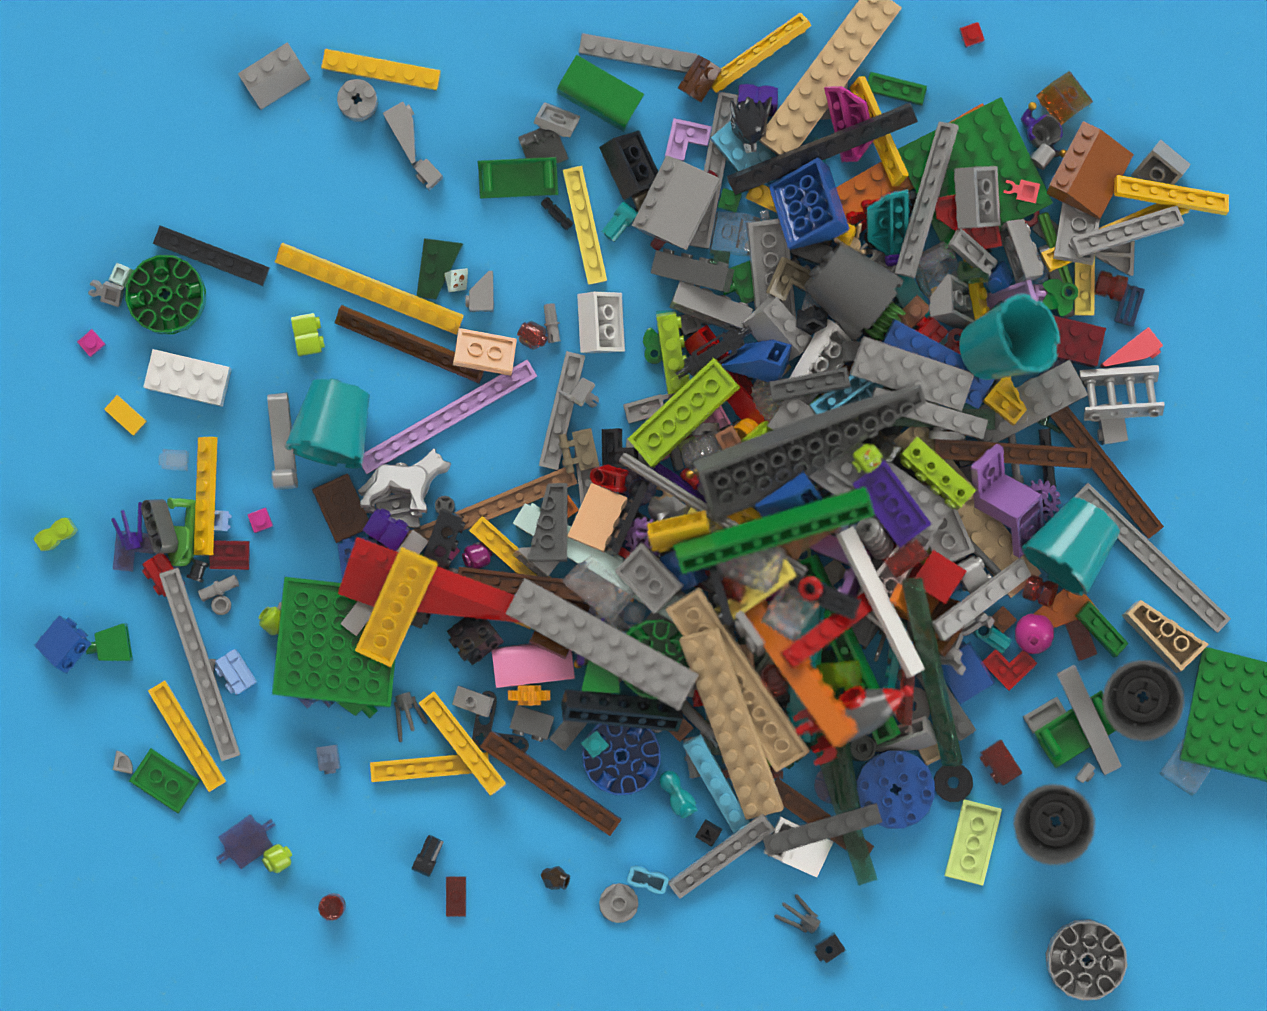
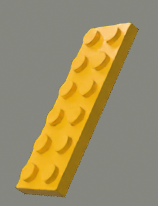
[355,547,438,667]

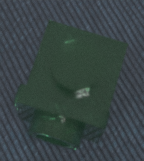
[957,261,989,284]

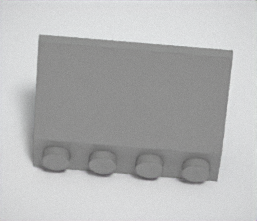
[632,155,721,250]

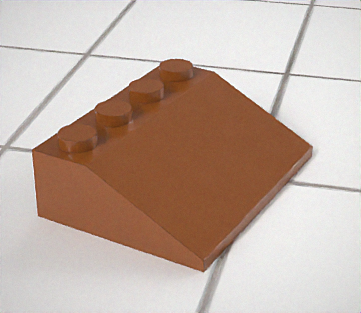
[1047,121,1134,220]

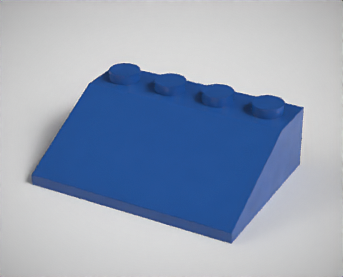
[769,158,850,250]

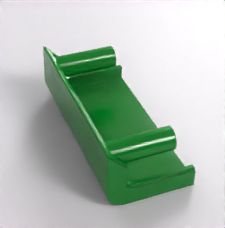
[557,55,644,132]
[477,157,558,199]
[1034,691,1117,769]

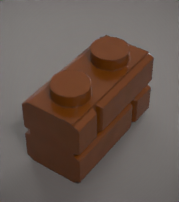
[678,55,722,103]

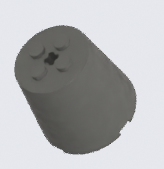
[804,242,903,341]
[1103,660,1184,741]
[1014,784,1095,865]

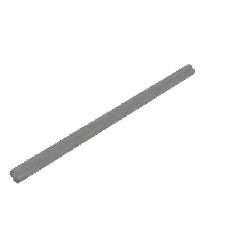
[619,453,807,576]

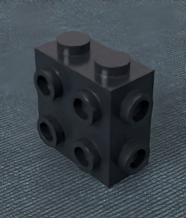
[447,617,504,666]

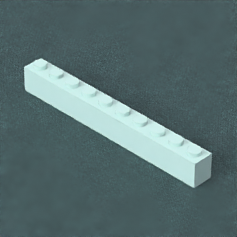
[513,503,685,623]

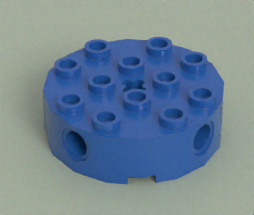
[582,724,661,795]
[855,750,935,829]

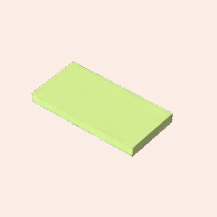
[944,799,1002,886]

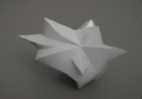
[648,496,687,522]

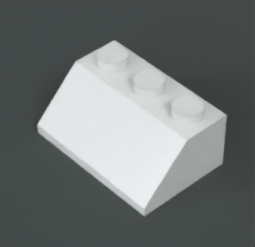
[577,292,625,353]

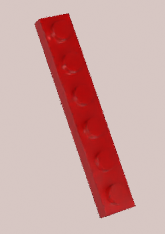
[780,592,873,670]

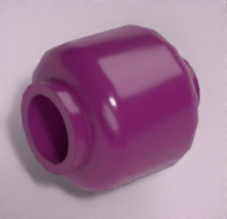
[462,542,493,569]

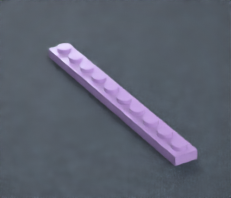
[362,359,537,474]

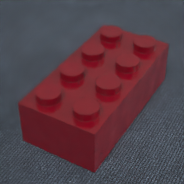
[1053,316,1106,368]

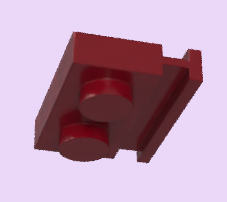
[209,541,250,570]

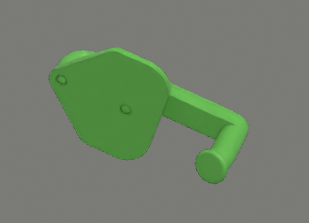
[167,498,196,567]

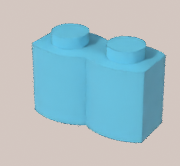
[627,866,669,894]

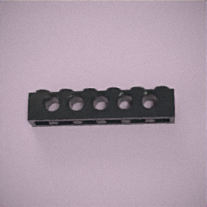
[410,508,466,628]
[561,689,683,732]

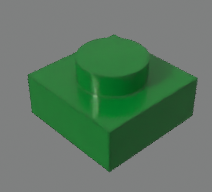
[717,188,742,213]

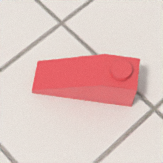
[1100,327,1163,368]

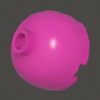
[1015,614,1054,654]

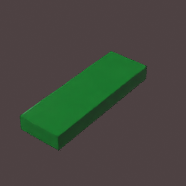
[868,72,927,106]
[1075,601,1129,658]

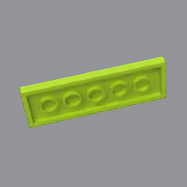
[628,358,740,468]

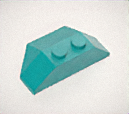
[867,190,909,256]

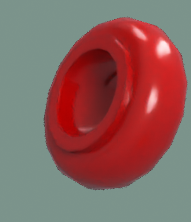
[798,576,823,601]

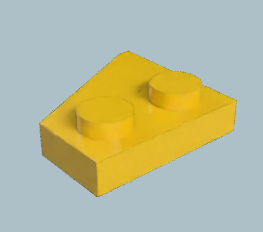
[983,377,1027,426]

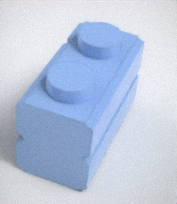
[214,649,257,695]

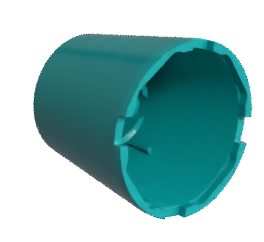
[959,294,1060,380]
[285,379,370,469]
[1022,497,1120,596]

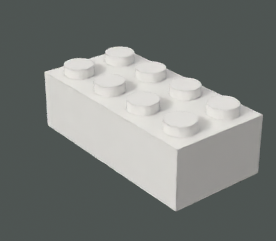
[144,349,232,407]

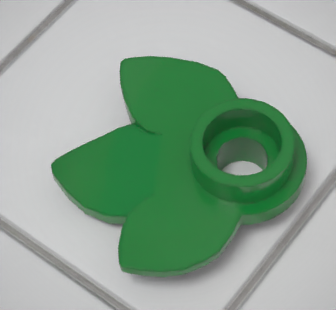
[1042,279,1078,317]
[643,327,662,364]

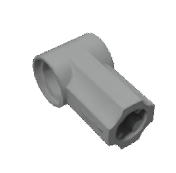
[1030,143,1056,170]

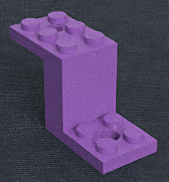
[971,444,1044,558]
[808,493,873,597]

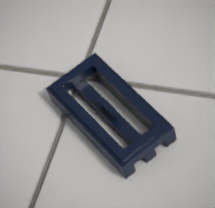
[1114,283,1145,327]

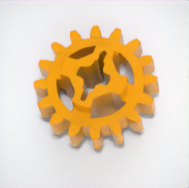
[508,685,550,706]

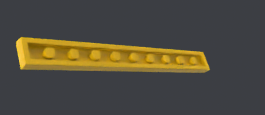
[275,243,464,335]

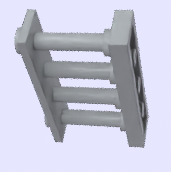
[1079,365,1165,421]

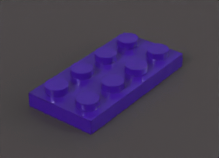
[852,460,932,548]

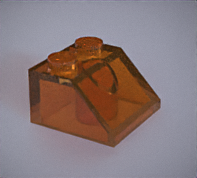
[1036,71,1093,125]

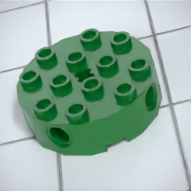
[125,255,206,335]
[623,619,690,699]

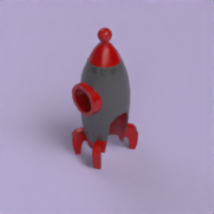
[793,685,914,765]

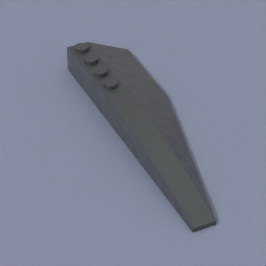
[692,385,926,521]

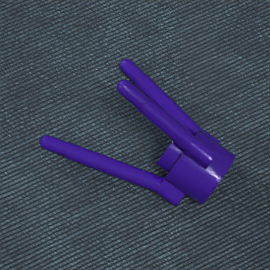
[111,502,143,551]

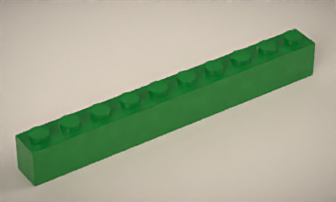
[673,487,874,574]
[799,554,901,744]

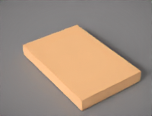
[453,328,517,376]
[567,483,628,552]

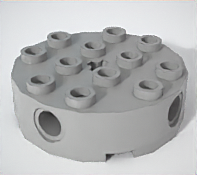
[1046,919,1127,1000]

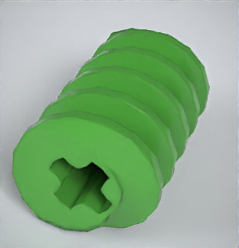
[864,301,906,342]

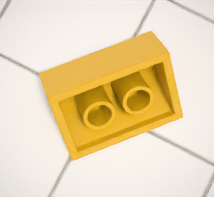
[647,510,711,552]

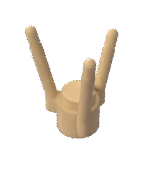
[834,223,865,254]

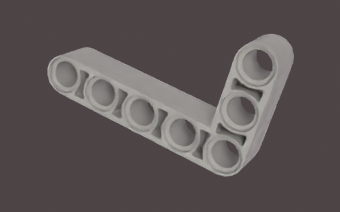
[267,393,298,490]

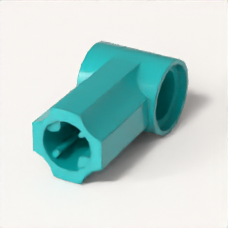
[601,201,638,242]
[973,626,1012,654]

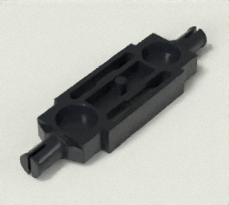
[675,326,753,379]

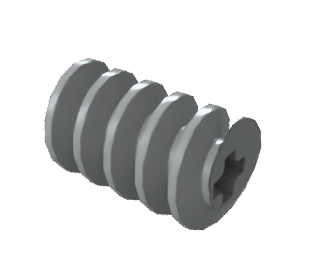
[855,518,894,560]

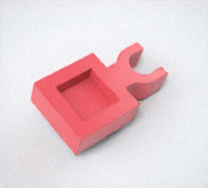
[1003,180,1040,203]

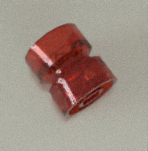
[1095,270,1128,302]
[1023,574,1058,607]
[761,664,788,696]
[318,893,346,921]

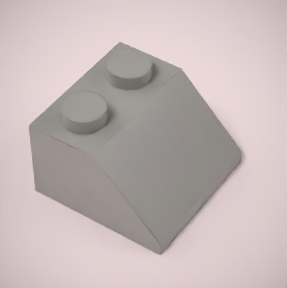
[1131,140,1191,185]

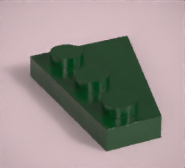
[417,238,463,300]

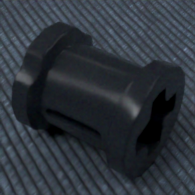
[186,559,209,583]

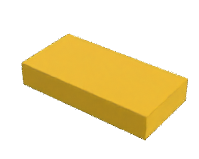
[104,395,147,436]

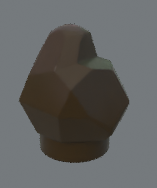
[541,866,570,890]

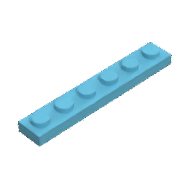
[683,734,751,834]

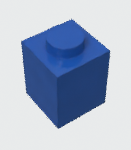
[982,261,1013,294]

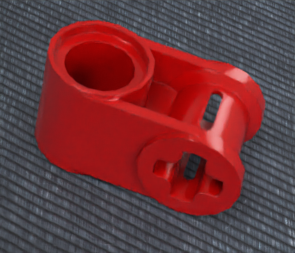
[590,464,628,492]

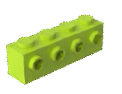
[656,311,690,394]
[899,436,976,511]

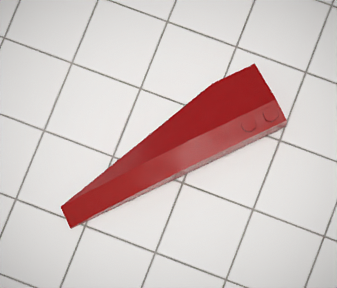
[338,537,522,623]

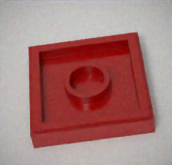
[912,550,967,605]

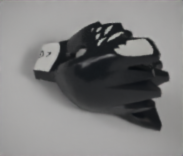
[730,97,772,153]

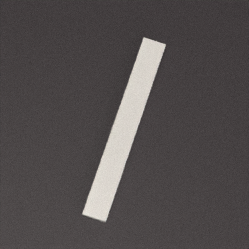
[836,526,925,678]

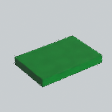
[129,748,201,814]

